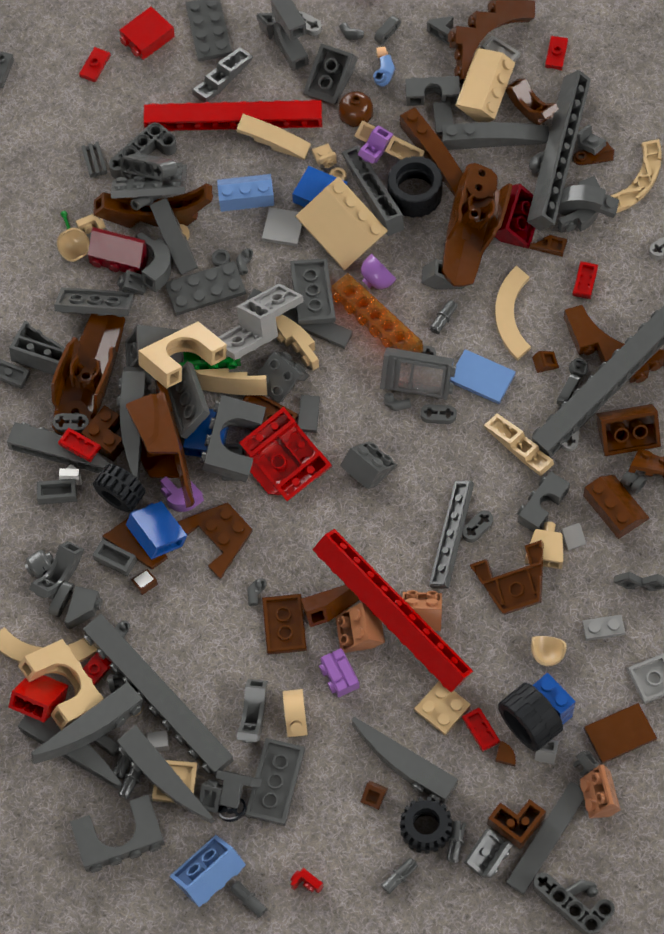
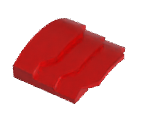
[239,407,332,502]

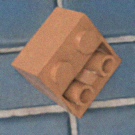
[402,590,442,631]
[335,602,385,653]
[579,765,621,818]

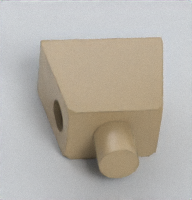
[525,522,563,569]

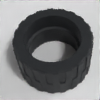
[388,156,442,218]
[498,683,563,751]

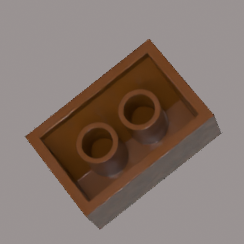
[596,404,661,456]
[583,475,649,539]

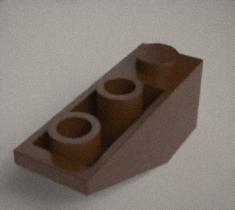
[301,585,359,627]

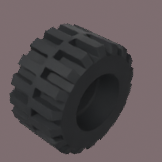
[93,464,146,512]
[400,797,452,854]

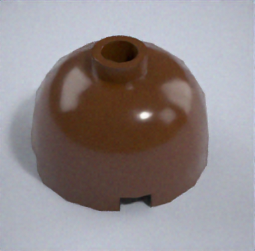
[338,91,373,127]

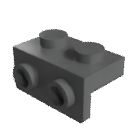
[463,829,512,878]

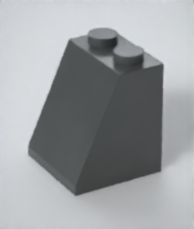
[125,324,183,367]

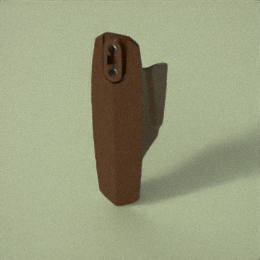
[442,163,512,287]
[51,314,125,436]
[126,380,195,508]

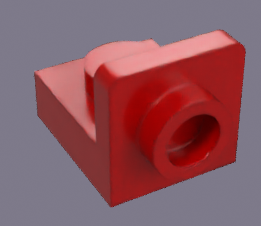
[290,868,324,894]

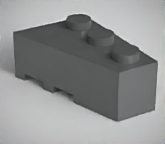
[9,320,65,375]

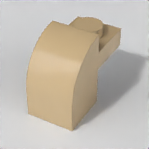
[283,689,307,737]

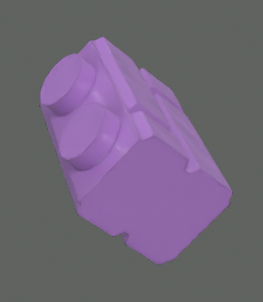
[319,648,360,697]

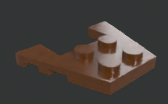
[178,502,253,580]
[470,540,544,615]

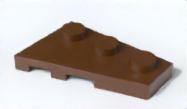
[628,449,664,478]
[102,518,168,569]

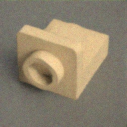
[312,143,337,169]
[76,214,106,234]

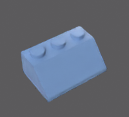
[217,174,274,212]
[170,835,246,907]

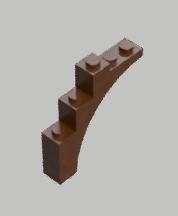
[448,0,535,83]
[93,183,213,228]
[564,305,664,383]

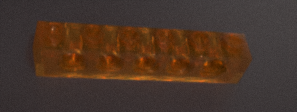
[331,273,423,364]

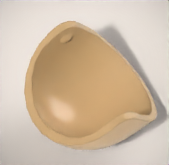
[57,228,90,262]
[531,636,566,666]

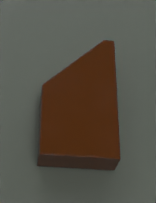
[530,235,568,257]

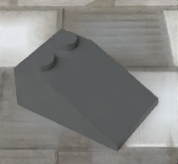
[303,43,358,105]

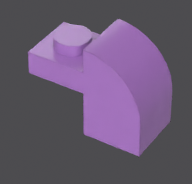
[358,126,393,164]
[160,476,204,512]

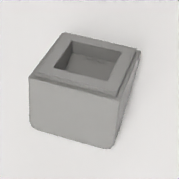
[561,523,586,551]
[147,730,169,752]
[534,740,559,765]

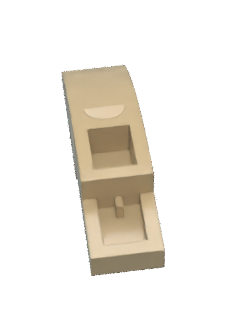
[276,315,319,370]

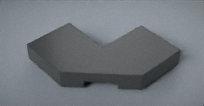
[614,572,664,591]

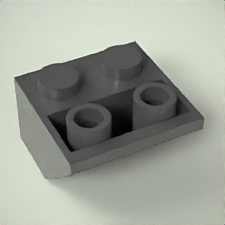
[340,441,397,489]

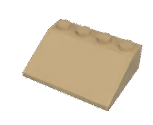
[295,176,388,271]

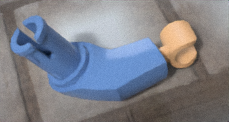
[373,47,395,86]

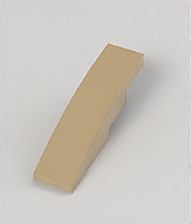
[237,114,311,160]
[354,120,425,160]
[195,368,267,395]
[484,413,554,476]

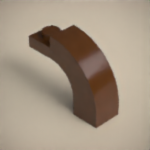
[505,79,559,125]

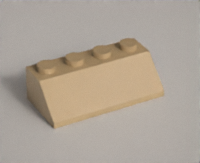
[455,48,515,122]

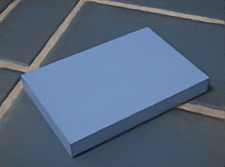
[451,349,516,404]

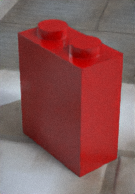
[119,6,175,60]
[8,675,69,723]

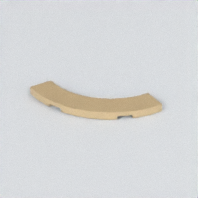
[611,139,662,213]
[495,266,531,361]
[0,627,98,663]

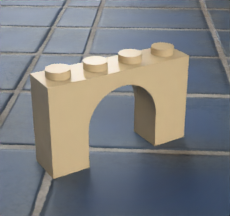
[139,322,227,388]
[18,639,104,730]

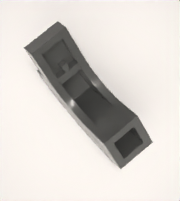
[558,176,600,233]
[558,185,619,218]
[136,232,171,293]
[29,541,84,600]
[237,679,268,743]

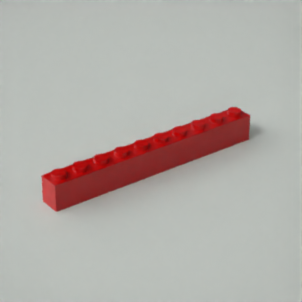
[143,99,322,131]
[312,529,473,692]

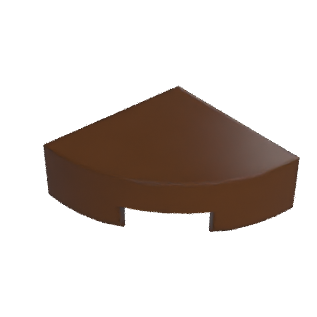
[495,741,516,767]

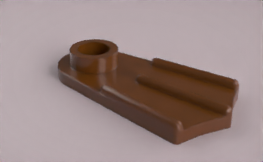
[573,142,615,165]

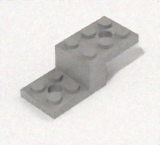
[218,284,304,360]

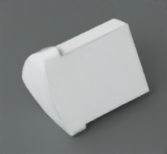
[59,464,82,485]

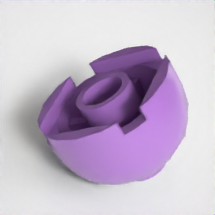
[361,254,396,290]

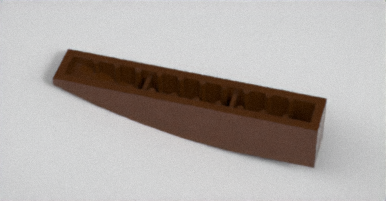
[400,107,463,196]

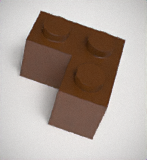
[81,405,124,462]
[487,799,546,849]

